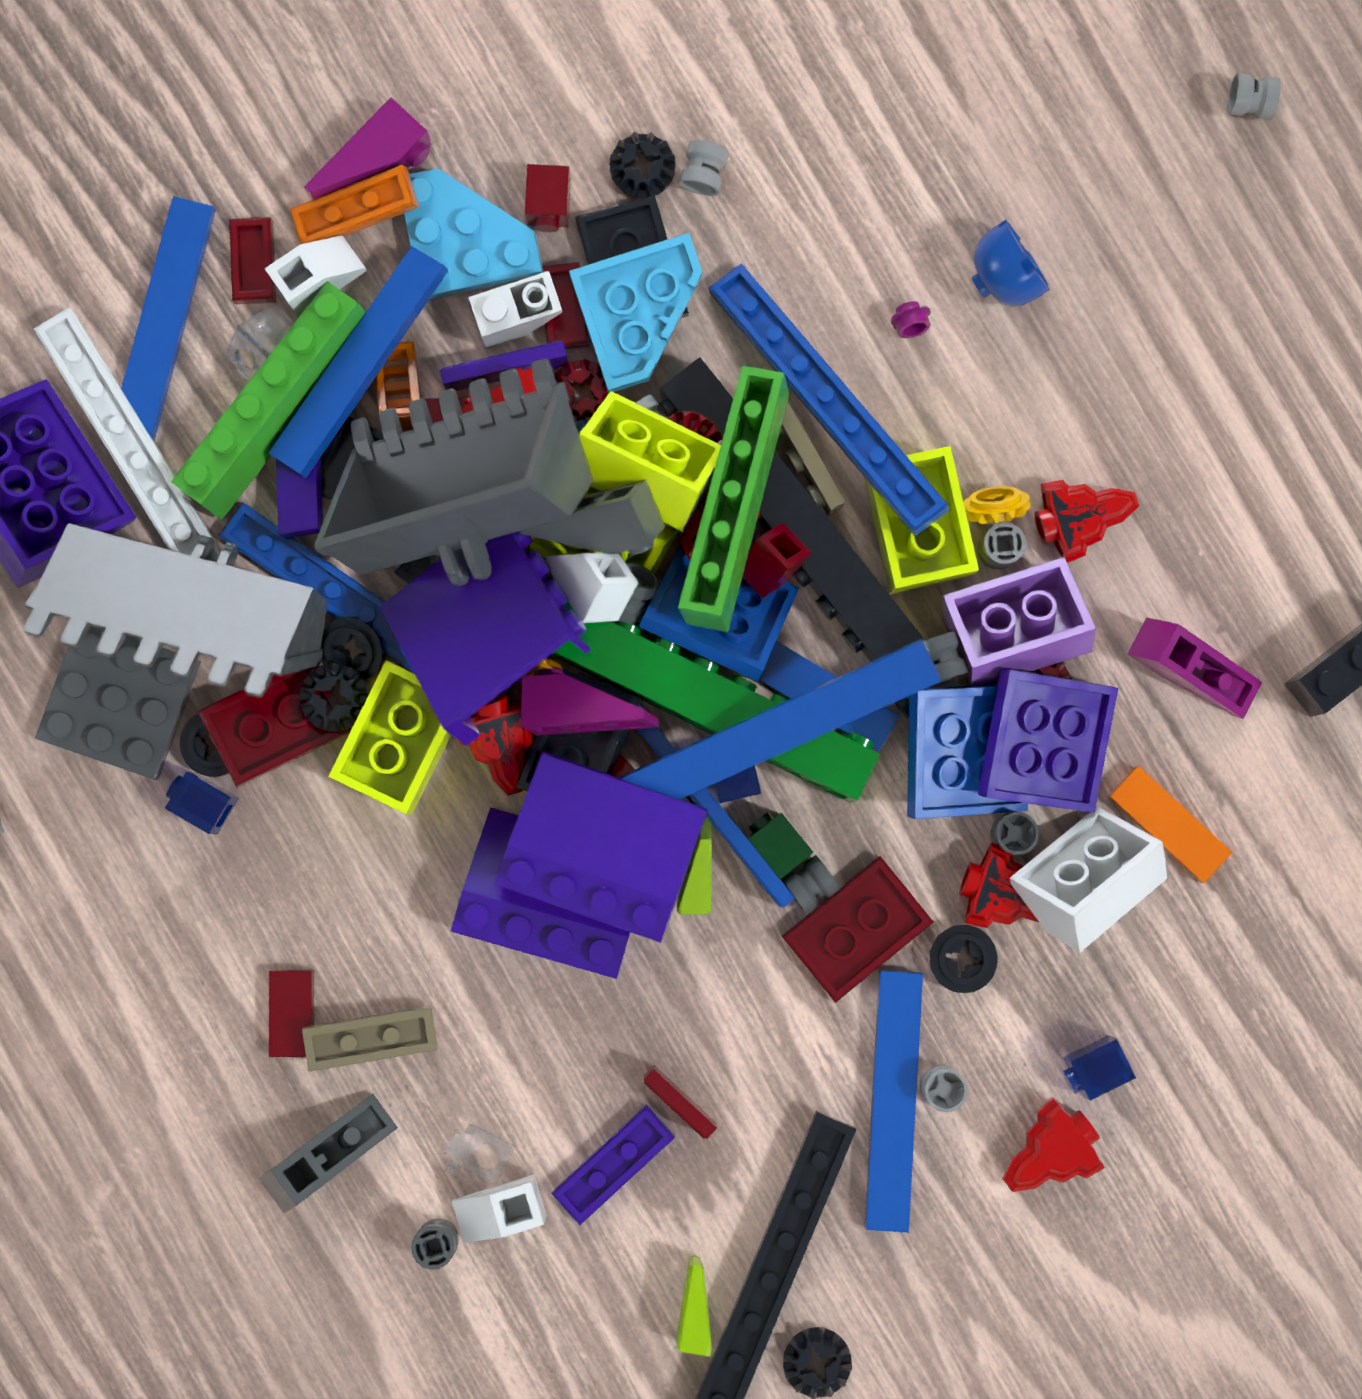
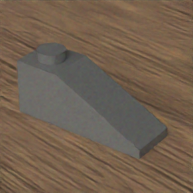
[520,480,665,555]
[259,1094,398,1213]

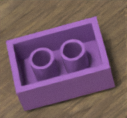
[942,557,1096,686]

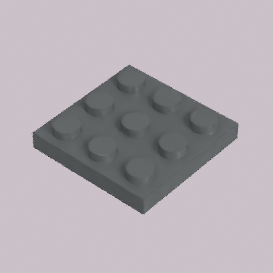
[35,625,201,780]

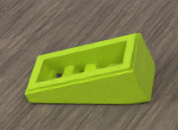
[677,818,712,914]
[676,1256,712,1356]

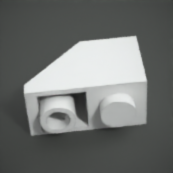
[265,235,367,317]
[468,271,563,349]
[545,553,638,623]
[452,1174,547,1243]

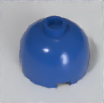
[971,219,1050,307]

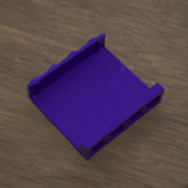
[380,531,591,745]

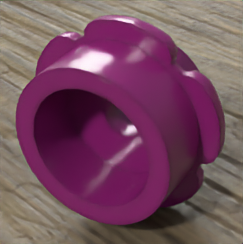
[890,301,931,338]

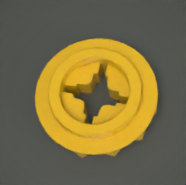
[963,486,1031,525]

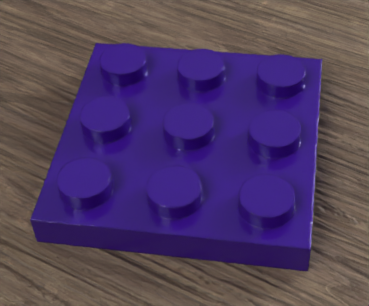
[977,668,1119,813]

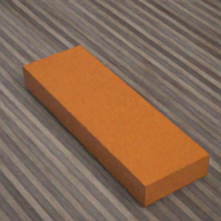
[290,165,419,245]
[1107,766,1233,883]

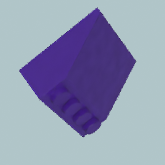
[0,379,136,588]
[495,752,708,943]
[450,807,630,979]

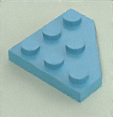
[404,168,543,300]
[569,233,702,393]

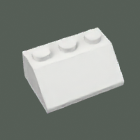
[1010,806,1167,953]

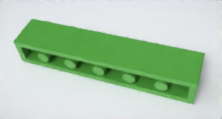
[171,281,366,520]
[678,366,789,632]

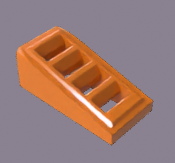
[375,341,421,432]

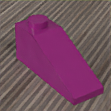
[304,97,432,200]
[1127,617,1262,719]
[521,668,659,736]

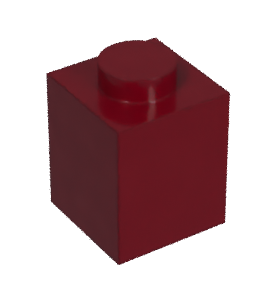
[525,164,571,232]
[742,522,811,599]

